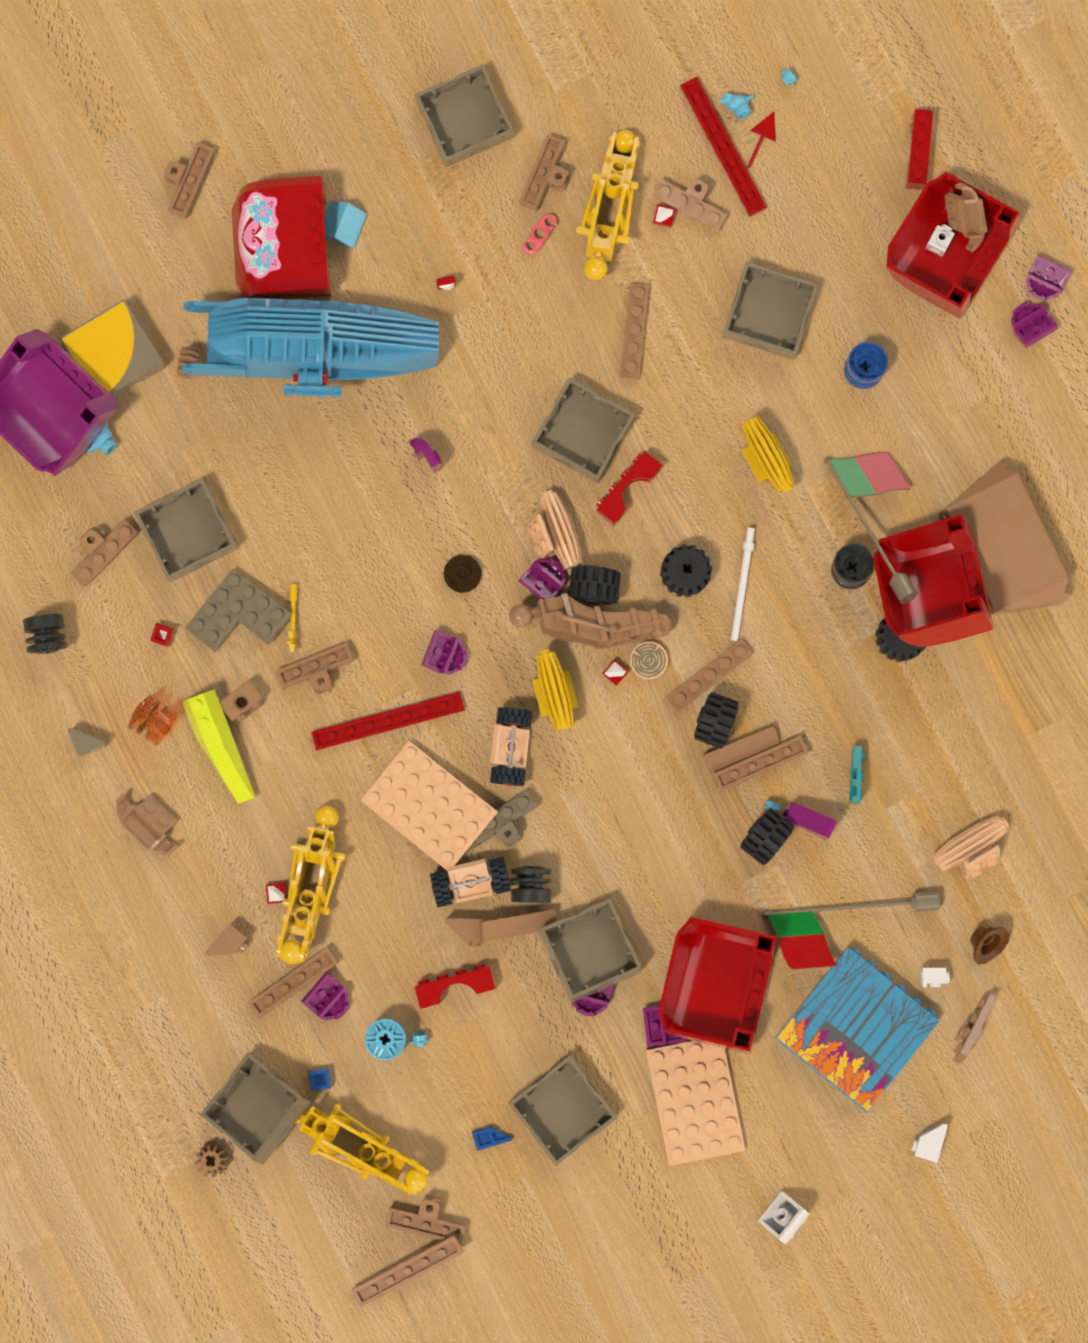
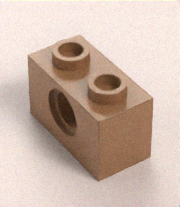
[220,680,264,723]

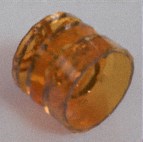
[127,695,178,746]

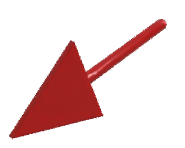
[747,112,776,168]

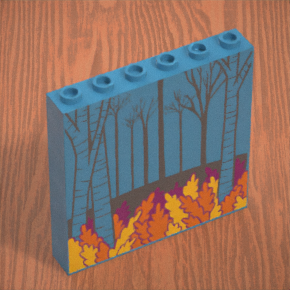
[775,947,940,1113]

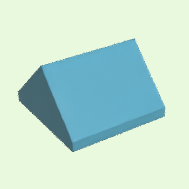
[325,201,367,249]

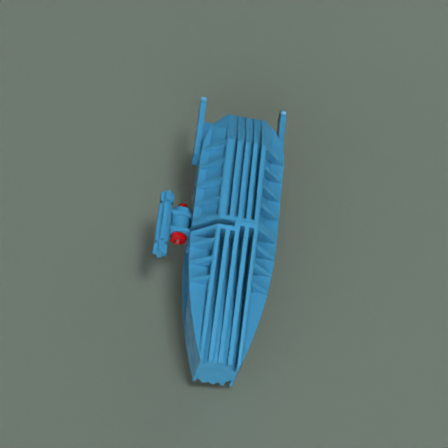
[181,298,439,397]

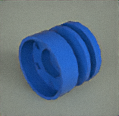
[844,342,888,389]

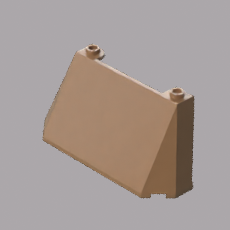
[939,462,1069,616]

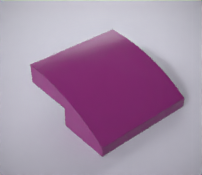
[643,1006,687,1047]

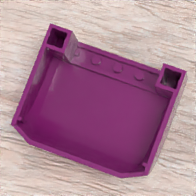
[0,329,118,476]

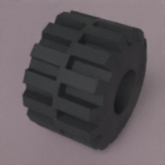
[660,544,712,597]
[568,565,621,604]
[875,618,926,662]
[694,692,739,749]
[740,808,794,866]

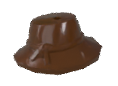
[970,925,1010,965]

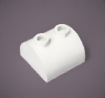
[758,1191,810,1245]

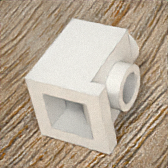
[926,224,955,257]
[920,968,950,987]

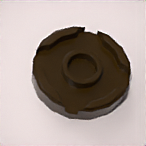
[444,555,482,593]

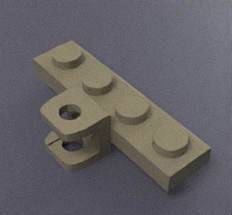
[471,791,537,849]

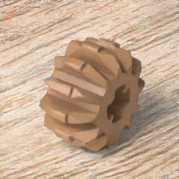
[177,346,200,379]
[195,1144,228,1177]

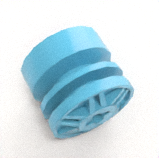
[365,1019,407,1060]

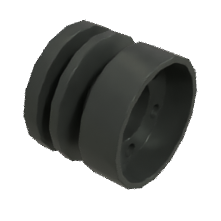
[831,544,874,589]
[23,614,67,654]
[511,866,551,903]

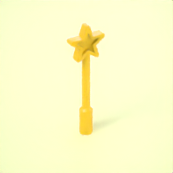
[287,584,298,652]

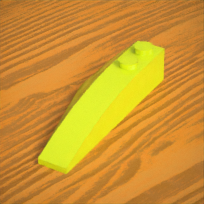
[182,689,255,804]

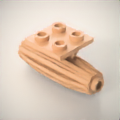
[527,490,583,570]
[932,815,1009,879]

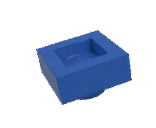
[309,1069,331,1091]

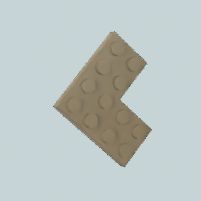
[185,569,292,652]

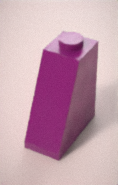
[782,802,837,840]

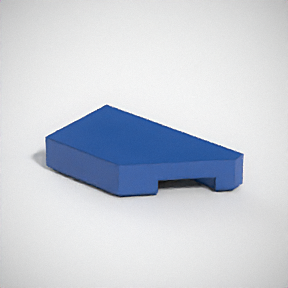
[472,1126,512,1151]

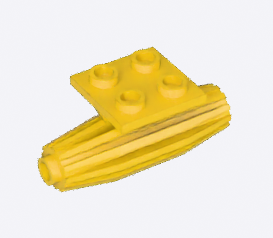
[741,416,795,494]
[532,649,579,731]

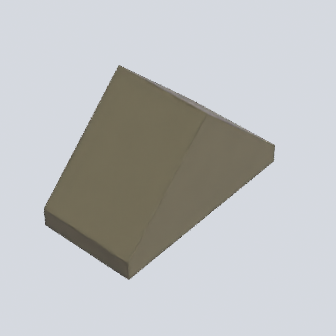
[68,728,108,757]

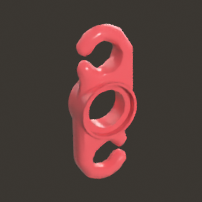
[522,214,558,255]

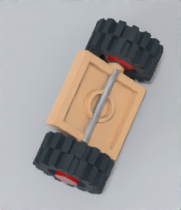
[490,707,532,786]
[430,857,511,908]

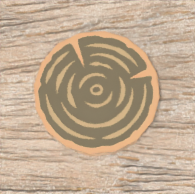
[630,641,668,680]

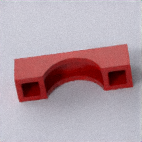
[905,109,934,190]
[596,451,663,526]
[414,964,496,1009]

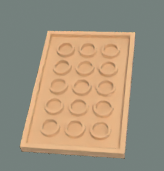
[360,741,498,871]
[646,1041,746,1166]

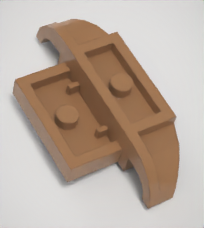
[945,183,987,252]
[116,793,178,855]

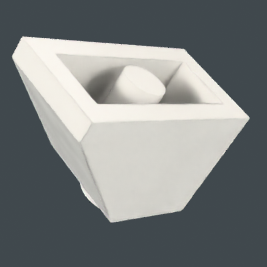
[911,1123,948,1163]

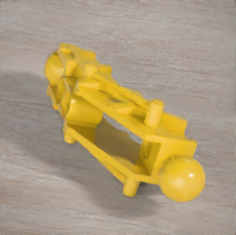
[576,130,640,280]
[276,806,346,965]
[295,1103,430,1196]

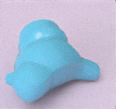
[720,93,755,120]
[87,422,117,455]

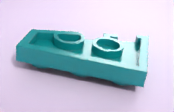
[849,746,865,805]

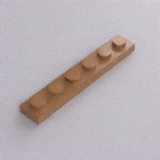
[351,1234,464,1307]

